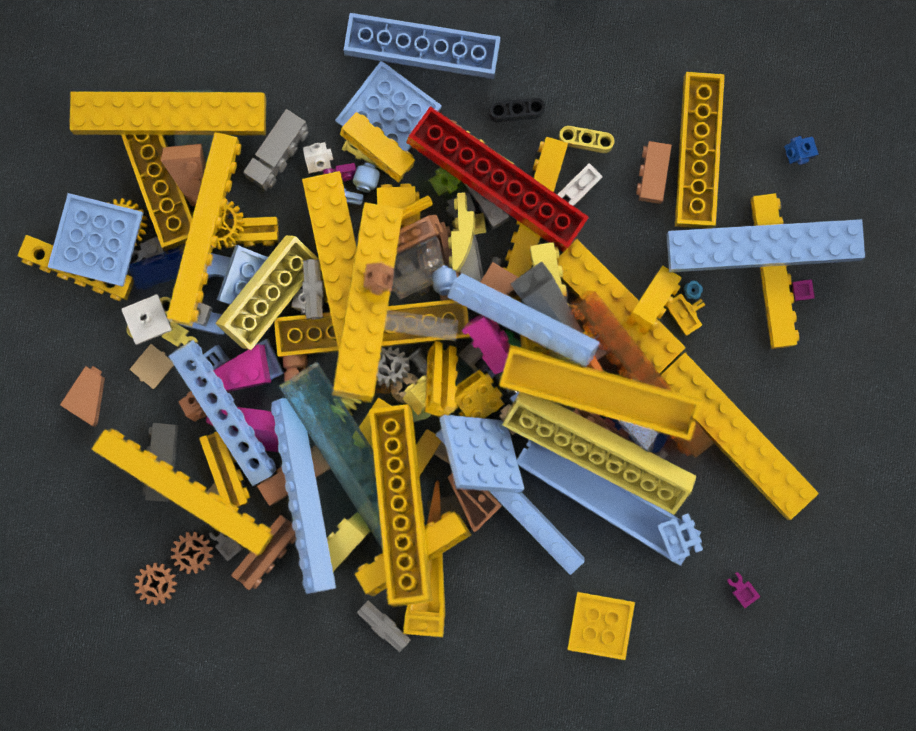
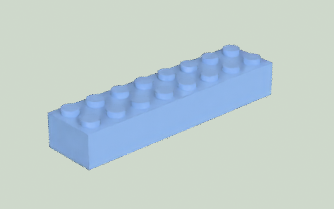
[344,13,500,79]

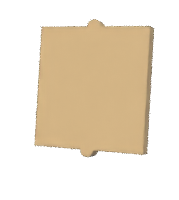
[129,344,174,389]

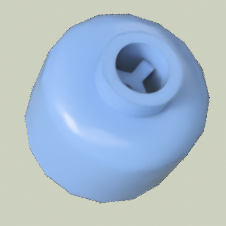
[353,163,380,192]
[432,265,457,296]

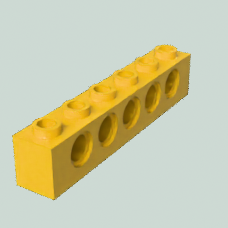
[17,235,135,301]

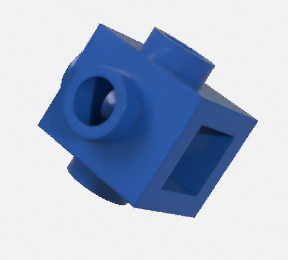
[784,136,819,165]

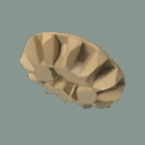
[391,373,419,403]

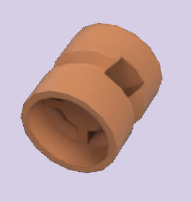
[282,354,309,384]

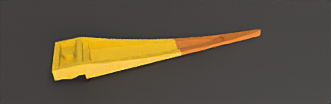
[404,480,445,637]

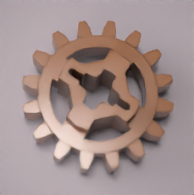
[171,532,214,574]
[134,563,178,605]

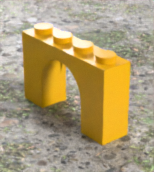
[353,398,442,477]

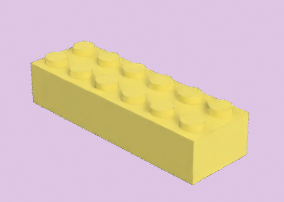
[215,235,319,350]

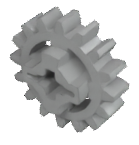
[376,346,410,387]

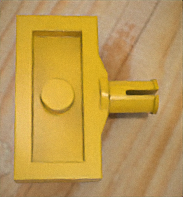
[667,293,705,336]

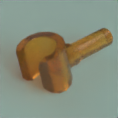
[374,383,391,395]

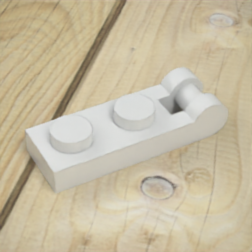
[557,164,602,206]

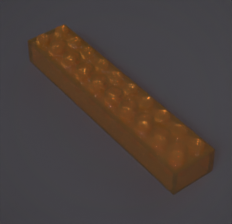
[569,290,713,458]

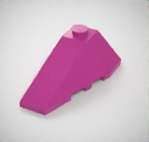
[206,407,279,452]

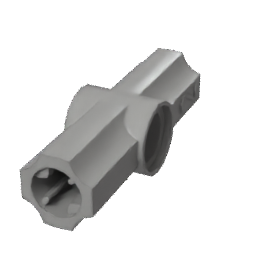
[303,259,324,320]
[357,600,410,652]

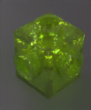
[429,167,461,196]

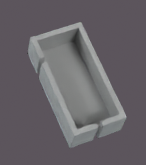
[243,109,309,191]

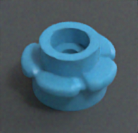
[684,281,703,299]

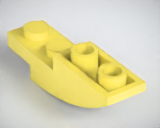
[448,193,475,272]

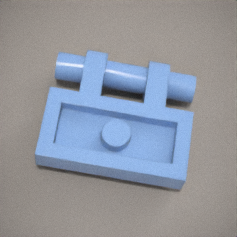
[658,513,703,562]

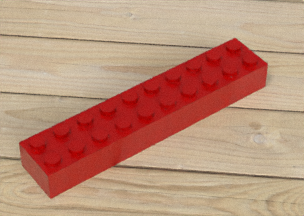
[406,106,589,253]

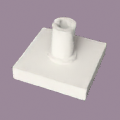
[121,295,172,345]

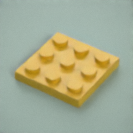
[567,592,635,660]

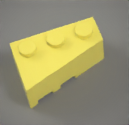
[327,512,374,572]

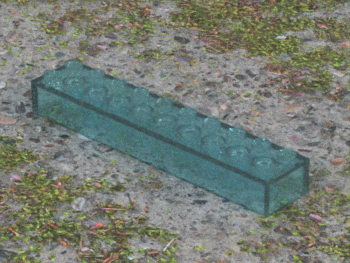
[279,362,383,549]

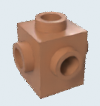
[363,262,394,295]
[179,391,207,422]

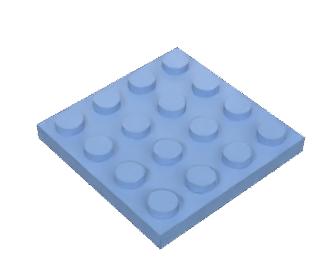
[335,61,442,151]
[48,193,143,287]
[439,415,524,493]

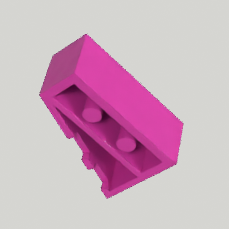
[462,314,510,375]
[211,344,271,394]

